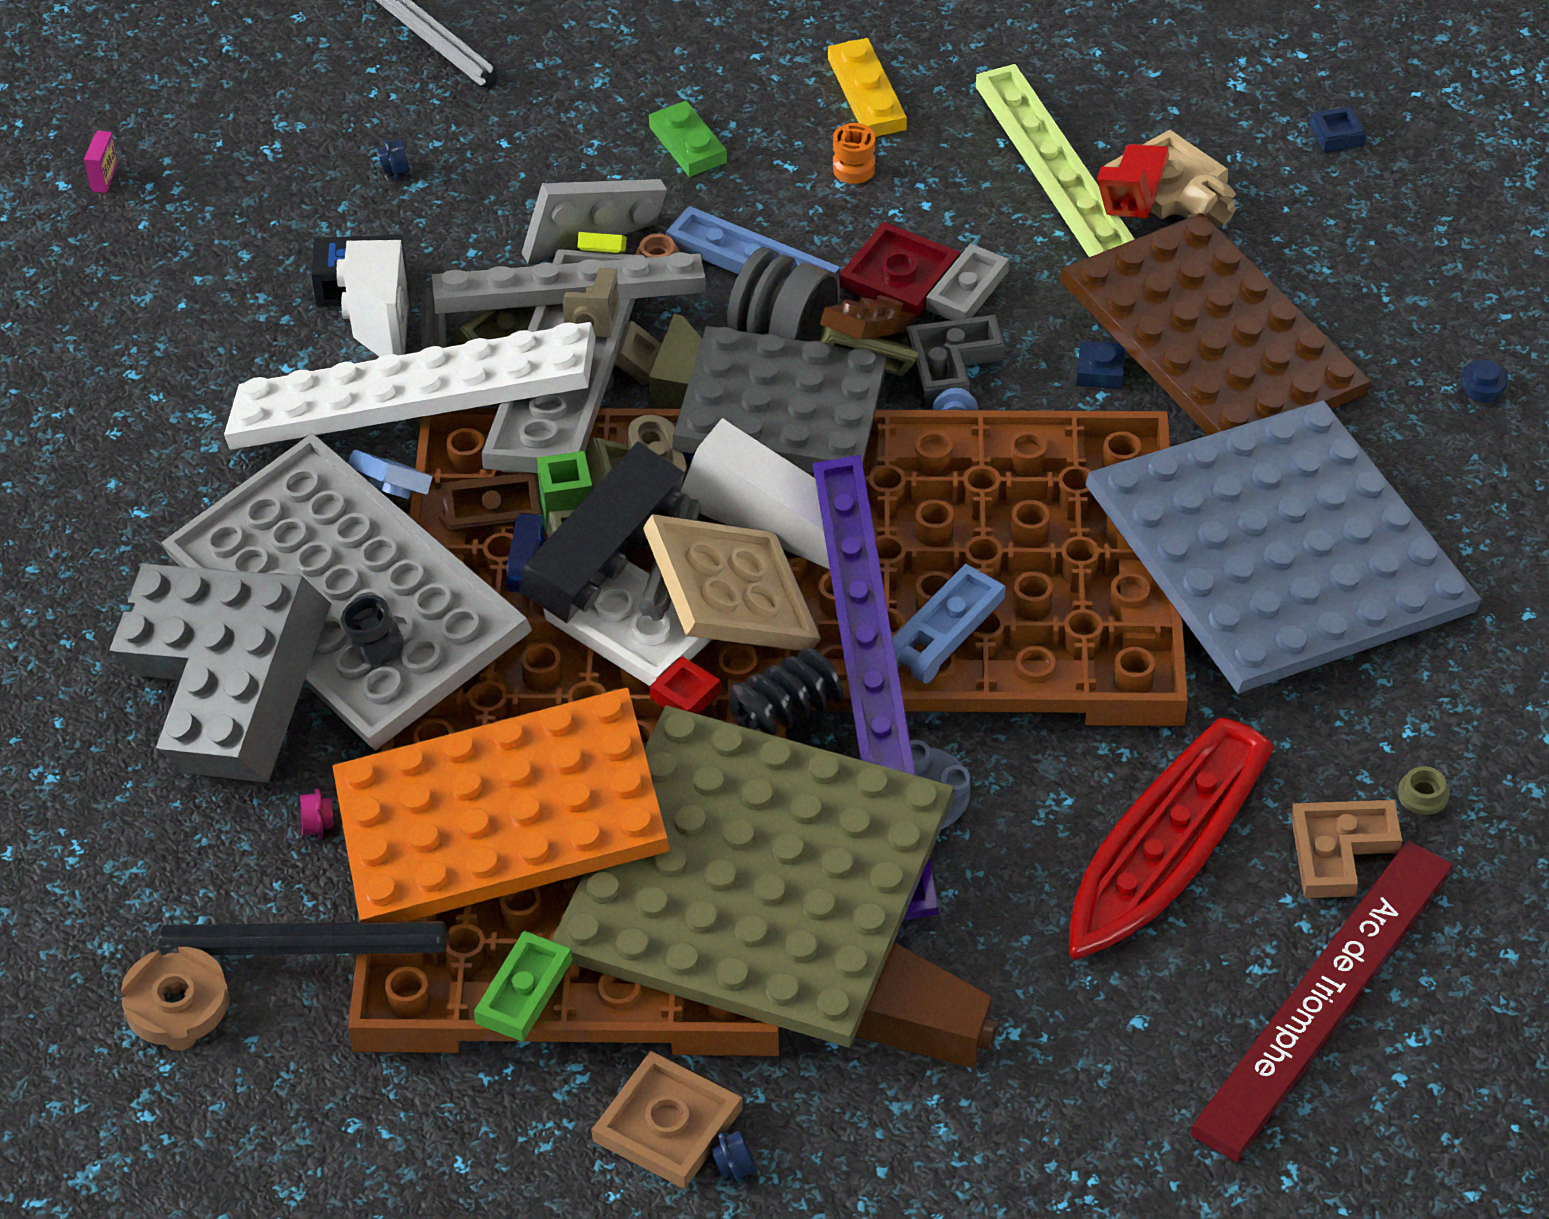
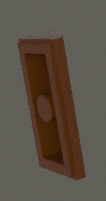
[441,472,542,531]

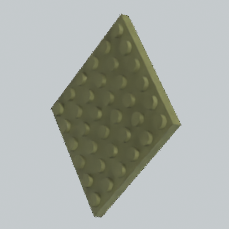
[551,705,954,1048]

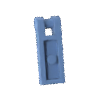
[348,450,433,499]
[892,564,1005,684]

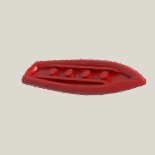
[1069,717,1274,960]

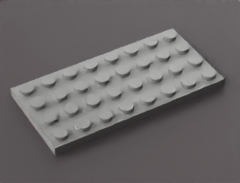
[161,433,532,751]

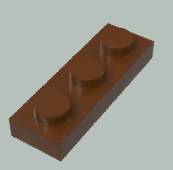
[820,295,915,340]

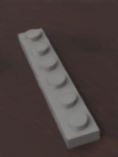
[432,252,706,314]

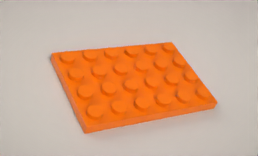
[332,687,671,922]

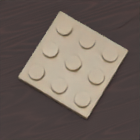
[643,514,821,650]

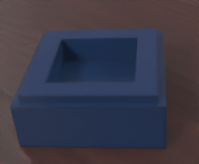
[1310,106,1366,152]

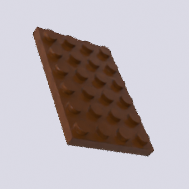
[1060,213,1371,435]

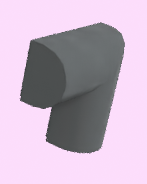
[906,315,1005,409]

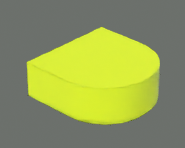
[577,232,627,254]

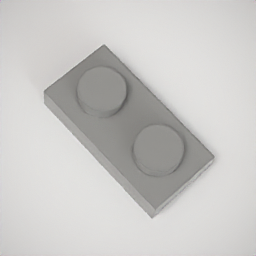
[926,243,1009,320]

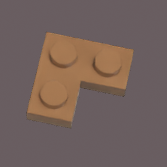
[1291,800,1402,898]

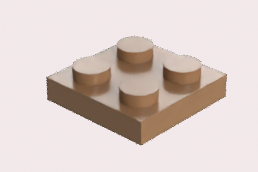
[592,1051,742,1189]

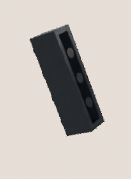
[519,441,685,624]

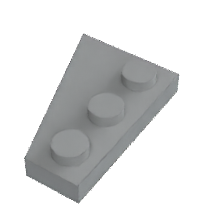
[522,179,667,264]

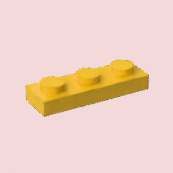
[828,38,907,137]

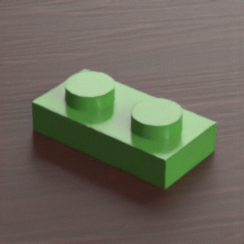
[649,101,727,177]
[474,931,572,1042]

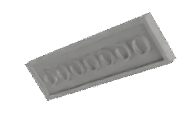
[482,249,645,473]

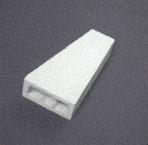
[681,418,830,569]

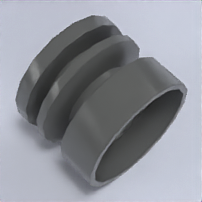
[727,247,840,342]

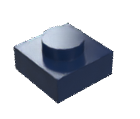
[1076,341,1125,389]

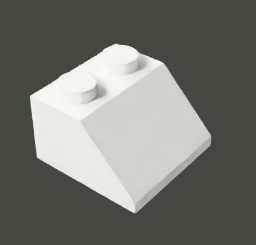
[337,240,409,357]

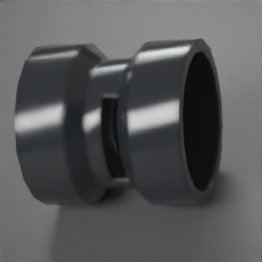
[341,595,404,665]

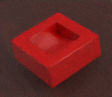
[650,656,721,714]

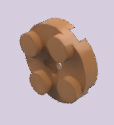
[121,947,230,1051]

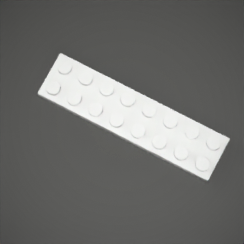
[224,322,596,450]

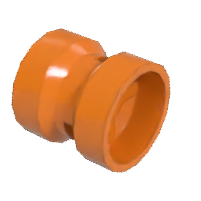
[833,123,875,184]

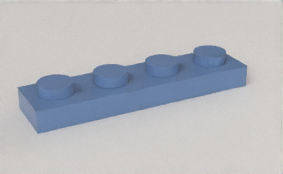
[666,206,840,278]

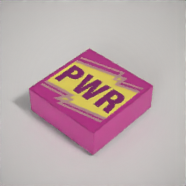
[84,131,118,193]

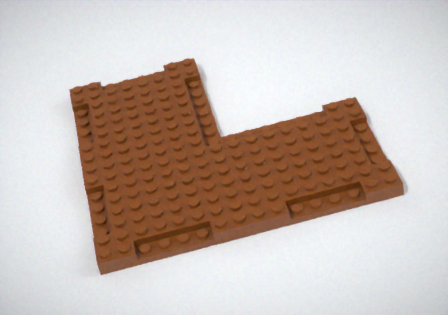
[348,408,1188,1056]

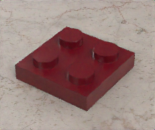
[839,221,960,319]

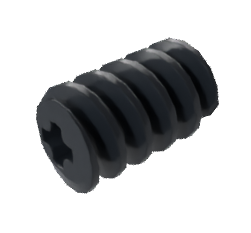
[729,648,844,736]

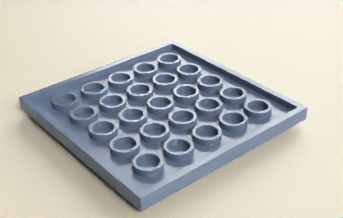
[1085,400,1482,694]

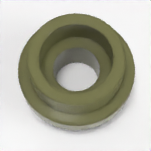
[1398,766,1450,815]

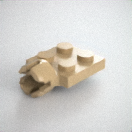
[1104,130,1236,228]

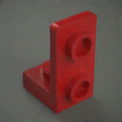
[1097,144,1169,218]

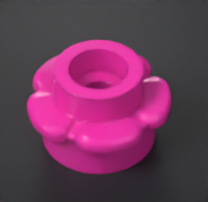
[300,789,333,839]

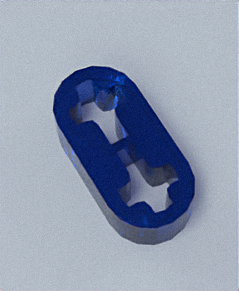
[506,513,546,594]

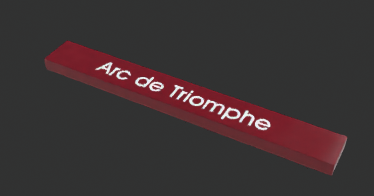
[1191,840,1453,1162]

